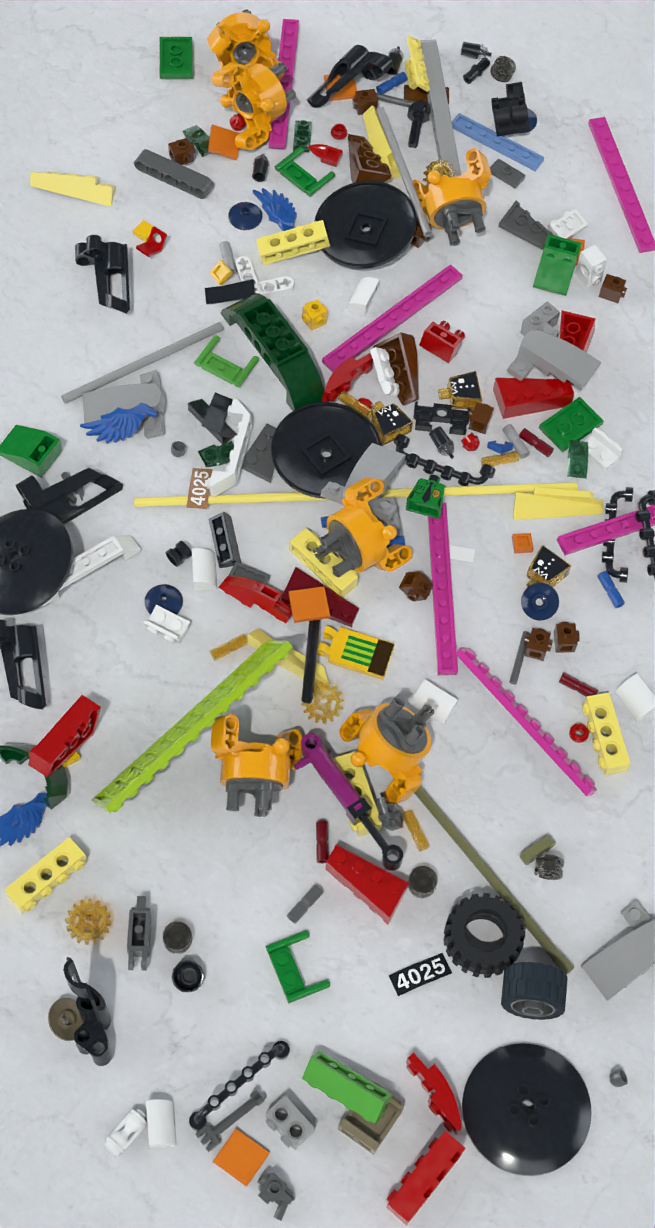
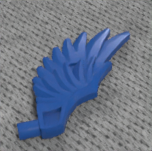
[253,188,297,231]
[80,403,158,444]
[0,793,47,847]

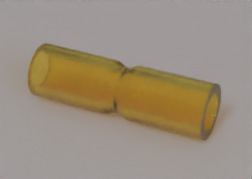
[338,391,373,419]
[481,451,519,466]
[210,633,248,661]
[403,810,430,851]

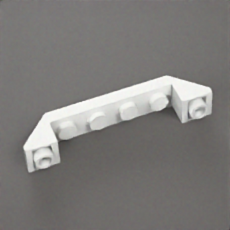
[207,398,253,497]
[42,536,141,607]

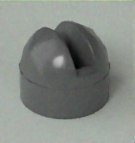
[171,441,186,457]
[610,1068,628,1087]

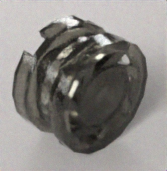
[490,56,516,82]
[534,854,565,880]
[408,866,438,898]
[163,921,192,954]

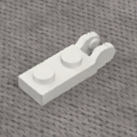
[370,347,399,396]

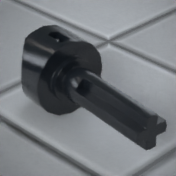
[407,100,431,148]

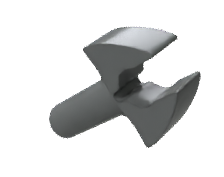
[61,472,84,504]

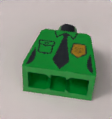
[406,475,445,520]

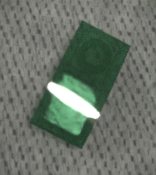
[293,120,312,152]
[182,125,211,157]
[567,440,588,479]
[198,441,234,467]

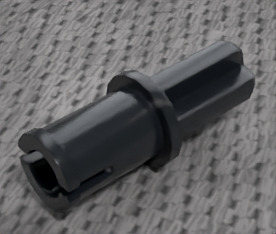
[463,57,490,84]

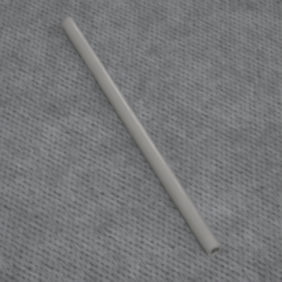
[376,107,432,237]
[61,322,223,404]

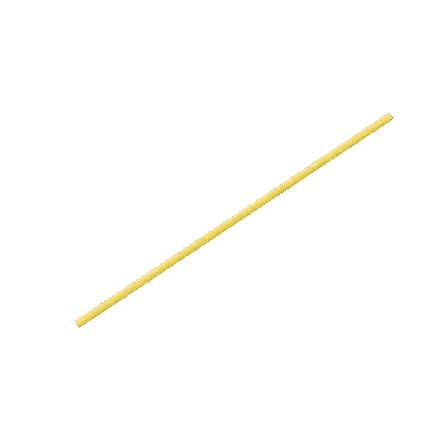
[134,482,577,507]

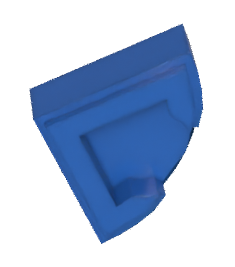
[487,441,513,454]

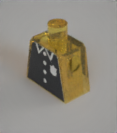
[438,371,482,410]
[371,401,413,446]
[526,545,571,587]

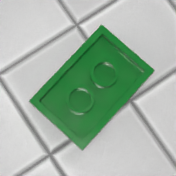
[159,37,193,79]
[539,397,604,453]

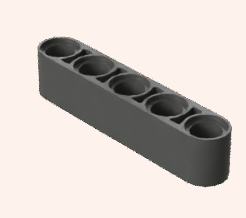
[134,149,214,199]

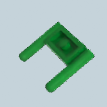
[274,147,335,197]
[265,930,330,1004]

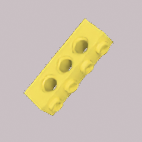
[256,220,330,265]
[289,528,358,597]
[582,693,631,776]
[334,751,382,837]
[4,837,87,914]

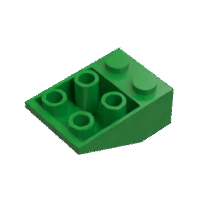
[533,234,582,296]
[0,425,62,478]

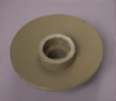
[48,998,83,1041]

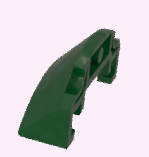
[0,744,68,810]

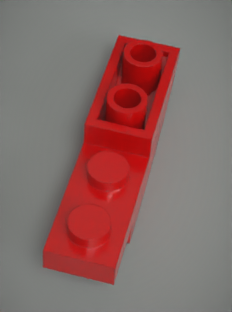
[322,353,373,402]
[218,576,292,624]
[406,1053,462,1135]

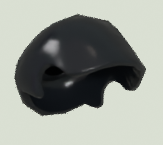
[171,960,204,993]

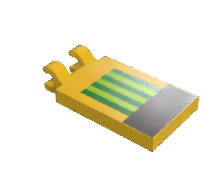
[317,626,395,680]

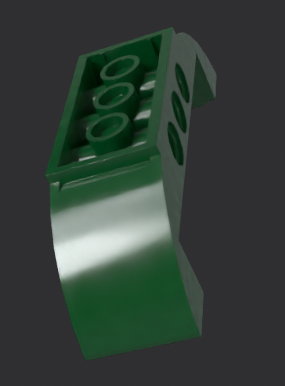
[221,293,325,411]

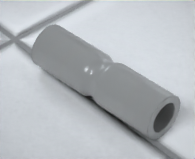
[219,241,236,275]
[502,424,530,459]

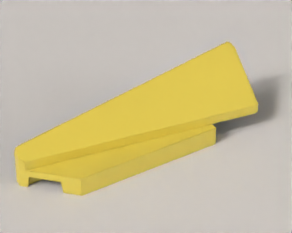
[363,106,401,179]
[30,172,115,206]
[513,487,603,520]
[248,628,330,692]

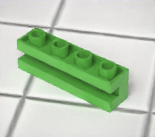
[302,1051,393,1124]

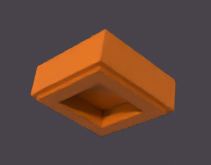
[512,533,534,554]

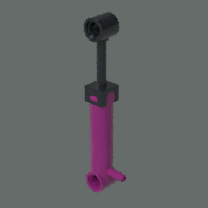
[294,733,403,871]

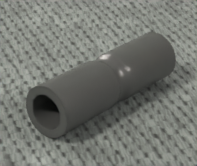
[287,885,323,924]

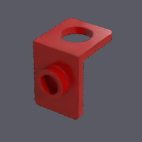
[136,226,167,257]

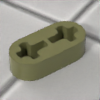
[519,835,556,865]

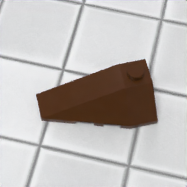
[348,134,392,183]
[373,332,418,406]

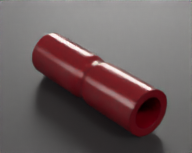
[519,428,554,457]
[559,672,599,697]
[316,821,329,864]

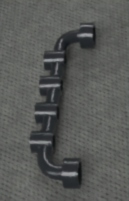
[394,434,496,486]
[602,487,633,583]
[635,490,655,578]
[189,1041,290,1131]

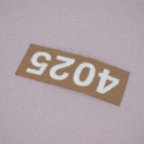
[187,468,213,509]

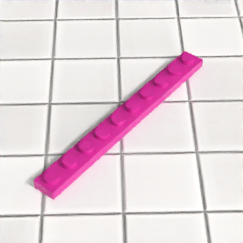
[269,19,299,149]
[588,117,655,253]
[322,264,463,372]
[427,503,458,675]
[455,648,597,796]

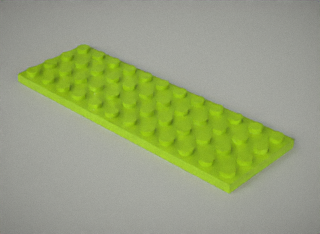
[91,641,293,813]

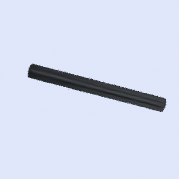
[301,620,320,704]

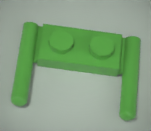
[194,335,259,388]

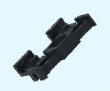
[413,401,470,435]

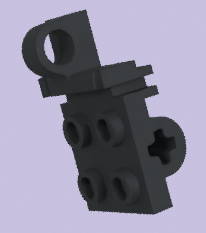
[491,82,530,136]

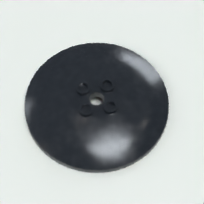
[314,181,417,269]
[271,402,381,499]
[0,509,73,615]
[462,1043,592,1176]

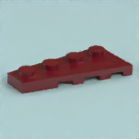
[281,567,359,627]

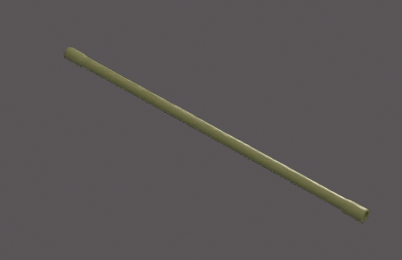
[414,785,574,975]

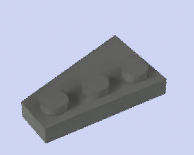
[498,200,552,250]
[241,424,276,483]

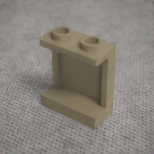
[338,1083,404,1155]

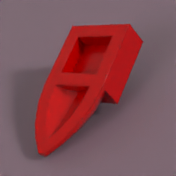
[308,144,343,167]

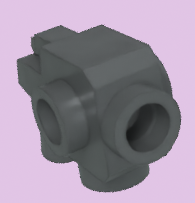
[376,797,404,831]
[257,1172,295,1221]

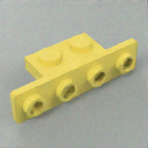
[404,35,430,92]

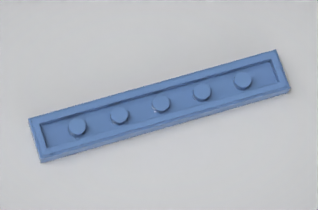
[452,113,544,172]

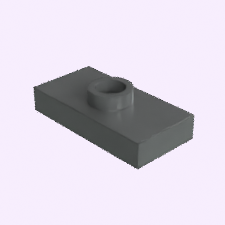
[490,158,526,189]
[228,561,270,585]

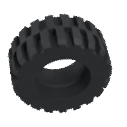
[443,893,525,978]

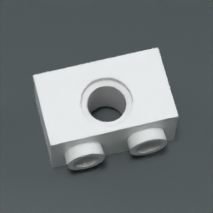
[575,245,607,287]

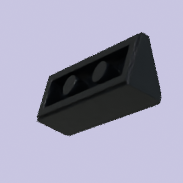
[188,399,237,445]
[209,512,242,568]

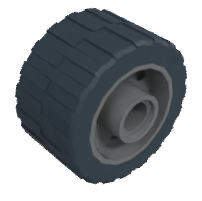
[501,962,568,1020]

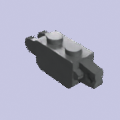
[127,896,152,971]

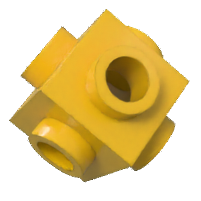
[301,299,328,331]

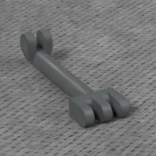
[195,1090,265,1152]

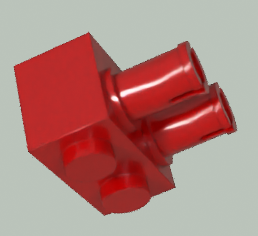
[419,321,465,363]

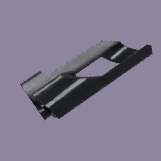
[306,45,393,108]
[75,235,130,314]
[16,468,123,525]
[0,620,46,710]
[63,957,112,1066]

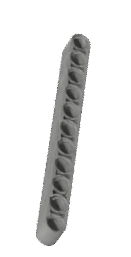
[420,39,461,177]

